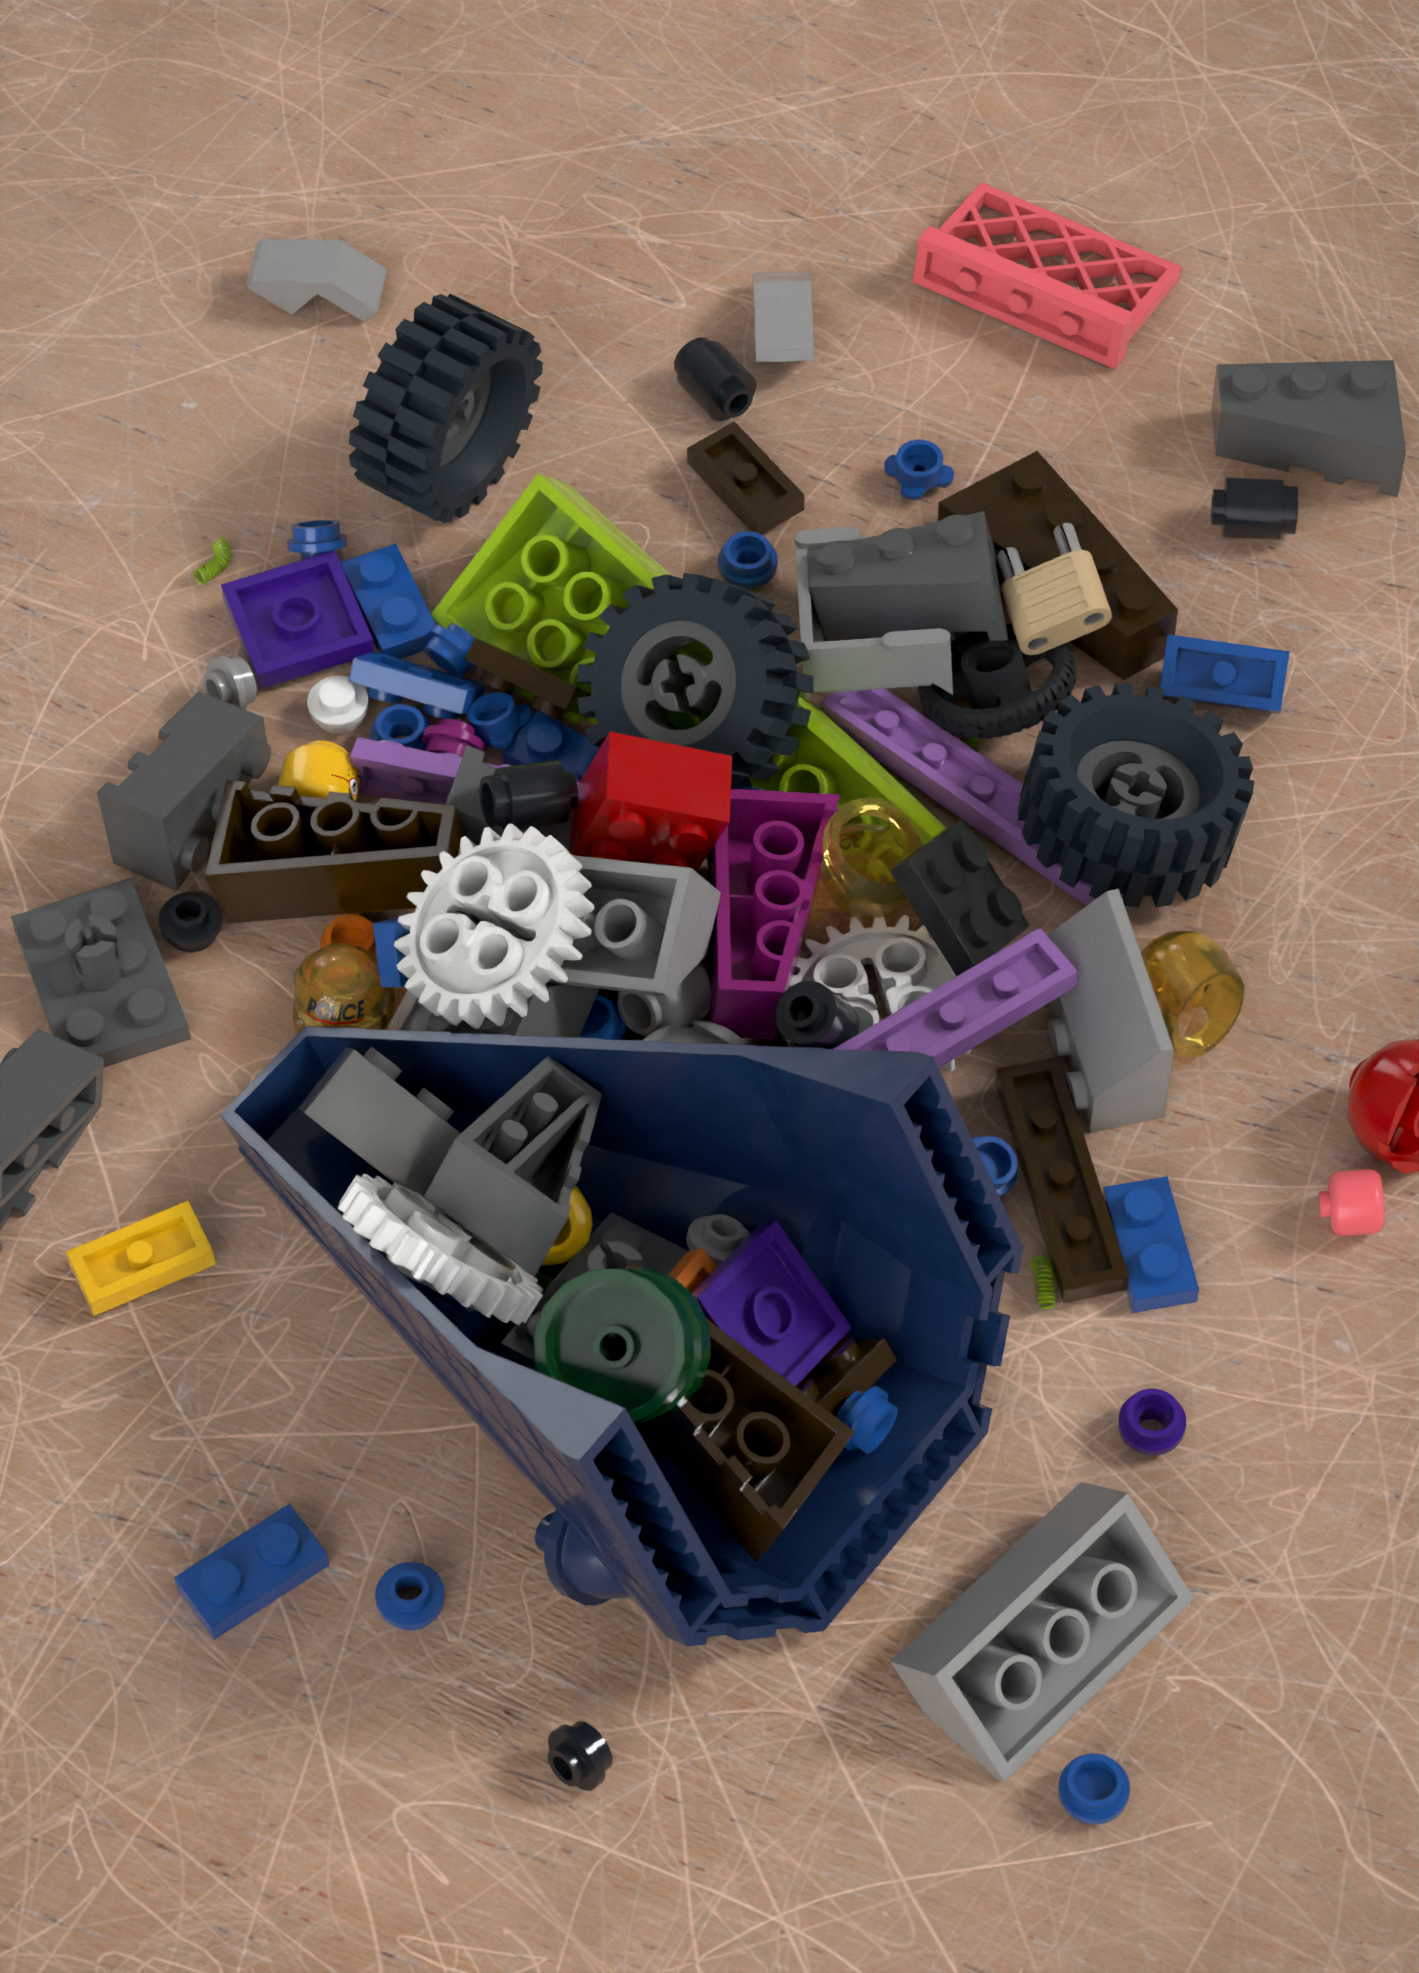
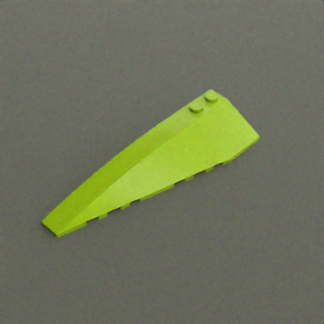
[431,473,946,890]

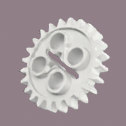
[394,824,594,1029]
[779,913,972,1072]
[338,1174,543,1325]

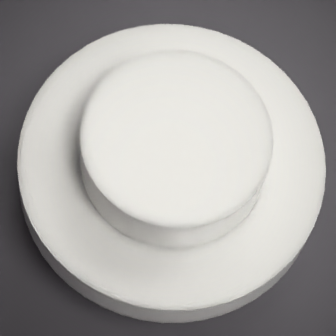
[307,676,369,734]

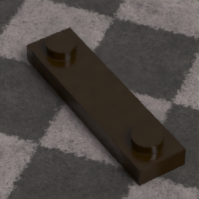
[995,1056,1129,1303]

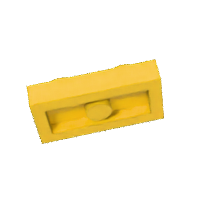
[66,1201,216,1316]

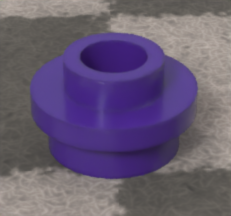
[1118,1388,1186,1455]

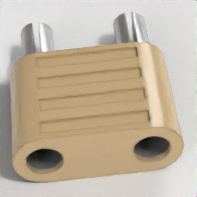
[997,523,1112,655]

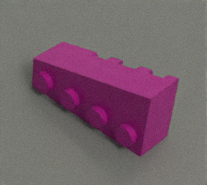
[707,789,840,1039]

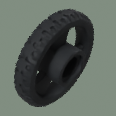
[918,623,1076,739]

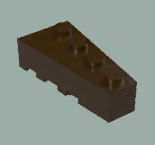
[938,451,1178,680]
[205,779,471,923]
[618,1262,855,1563]

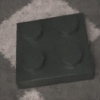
[889,819,1030,976]

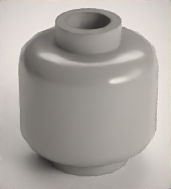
[617,962,712,1038]

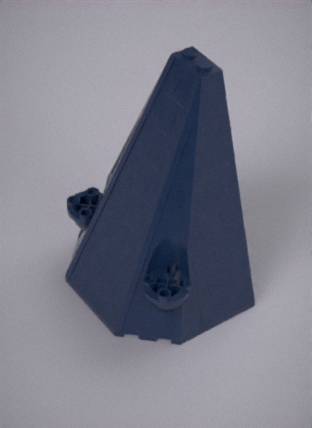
[220,1027,1024,1647]

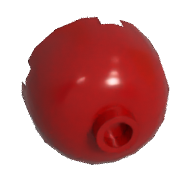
[1348,1039,1419,1174]

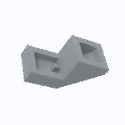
[245,238,388,322]
[753,271,814,362]

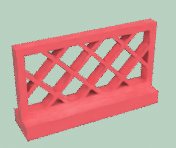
[913,182,1182,370]

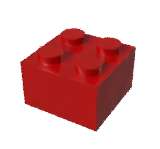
[569,732,732,872]

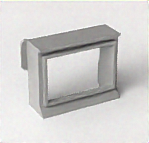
[794,527,953,700]

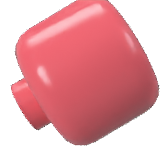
[1318,1169,1384,1236]

